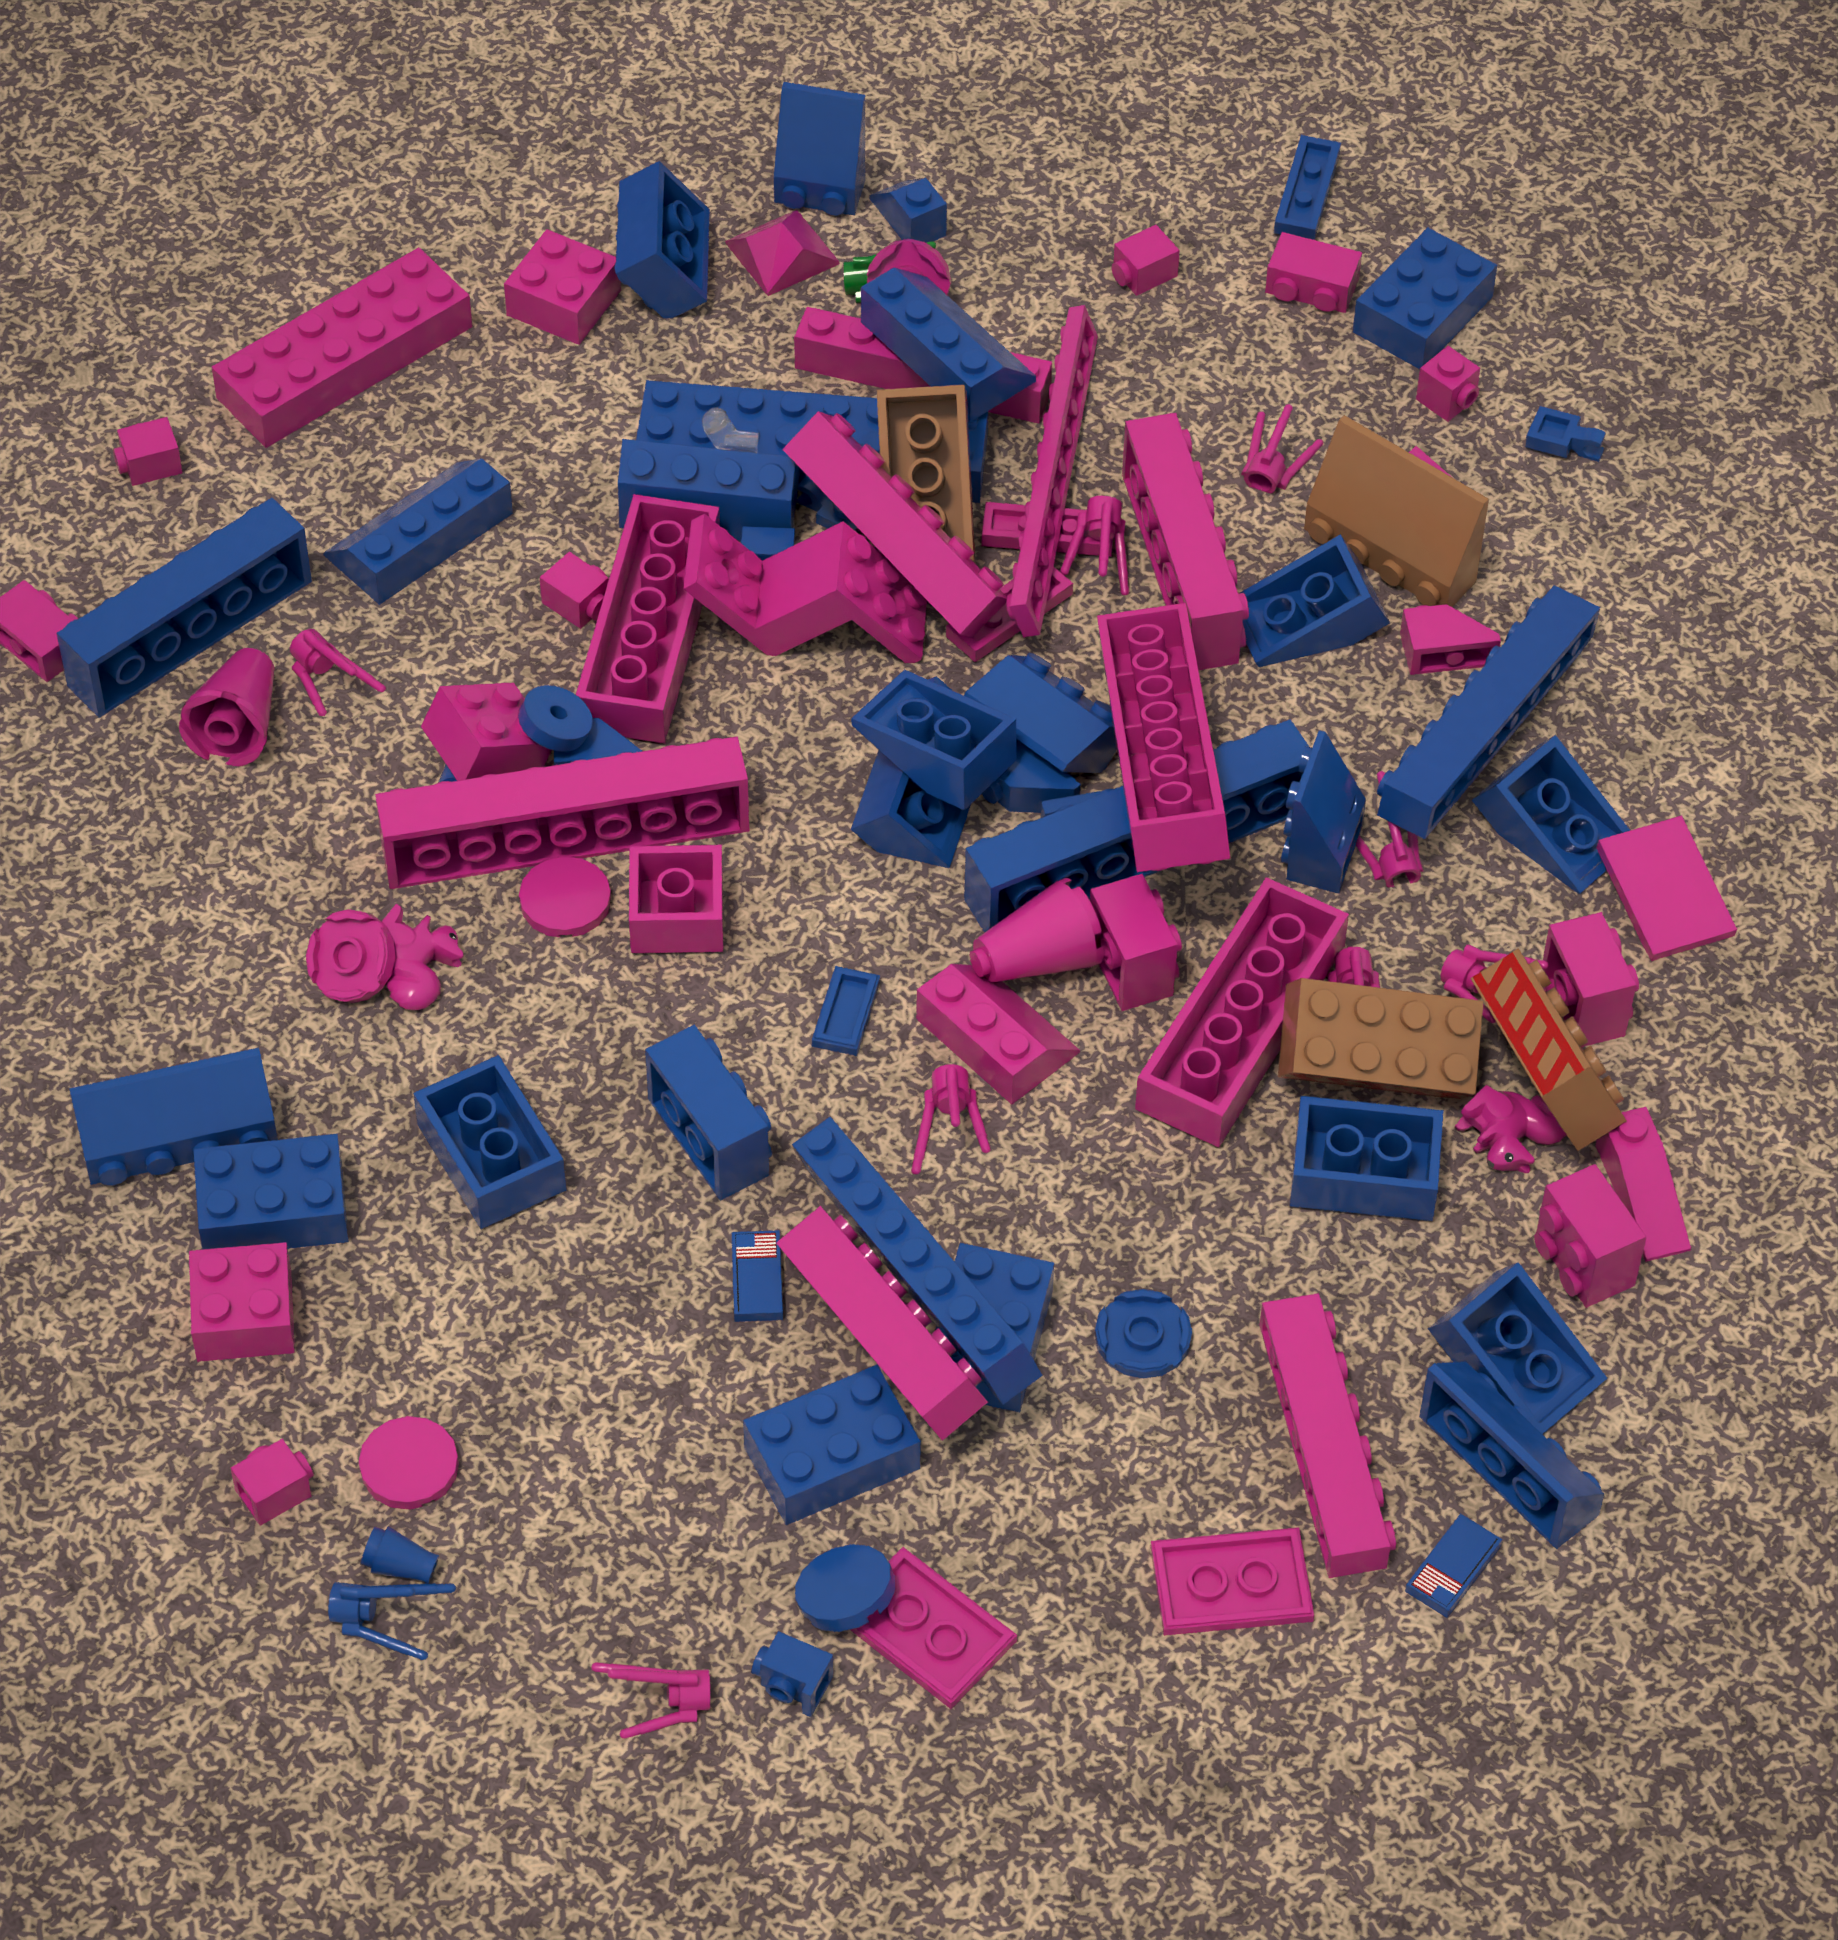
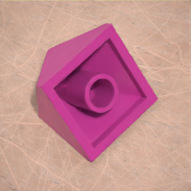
[725,210,840,296]

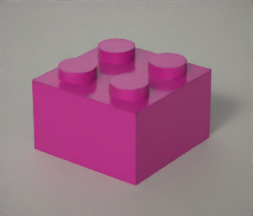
[504,229,621,345]
[421,683,552,781]
[629,845,723,953]
[1090,873,1182,1011]
[1543,912,1639,1047]
[1534,1164,1646,1308]
[189,1242,295,1362]

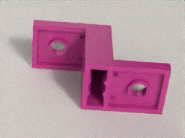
[683,514,927,663]

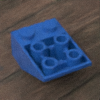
[1281,730,1366,894]

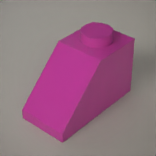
[1400,604,1501,675]

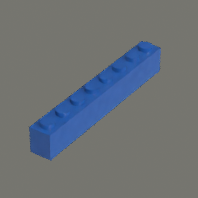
[1377,585,1601,839]
[792,1117,1043,1405]

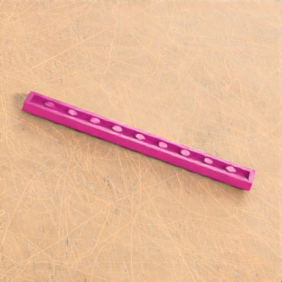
[1006,305,1098,637]

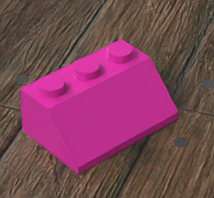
[916,964,1080,1105]

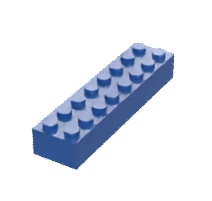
[636,380,988,503]
[964,719,1309,933]

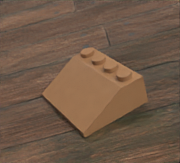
[1304,415,1489,607]

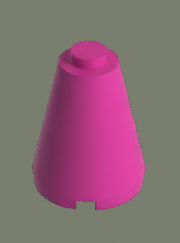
[179,648,275,766]
[969,878,1105,982]

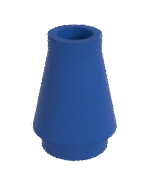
[361,1526,439,1584]

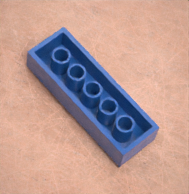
[56,498,312,718]

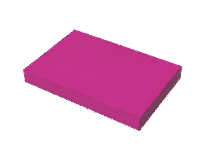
[1596,815,1737,961]
[1150,1527,1314,1636]
[850,1547,1017,1709]

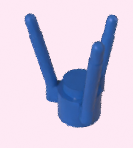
[328,1582,456,1660]

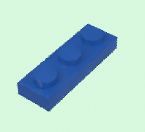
[1274,135,1341,240]

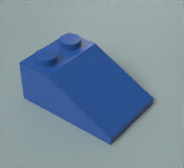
[774,82,865,216]
[1240,534,1390,667]
[851,669,1017,810]
[1472,735,1630,894]
[1428,1262,1607,1434]

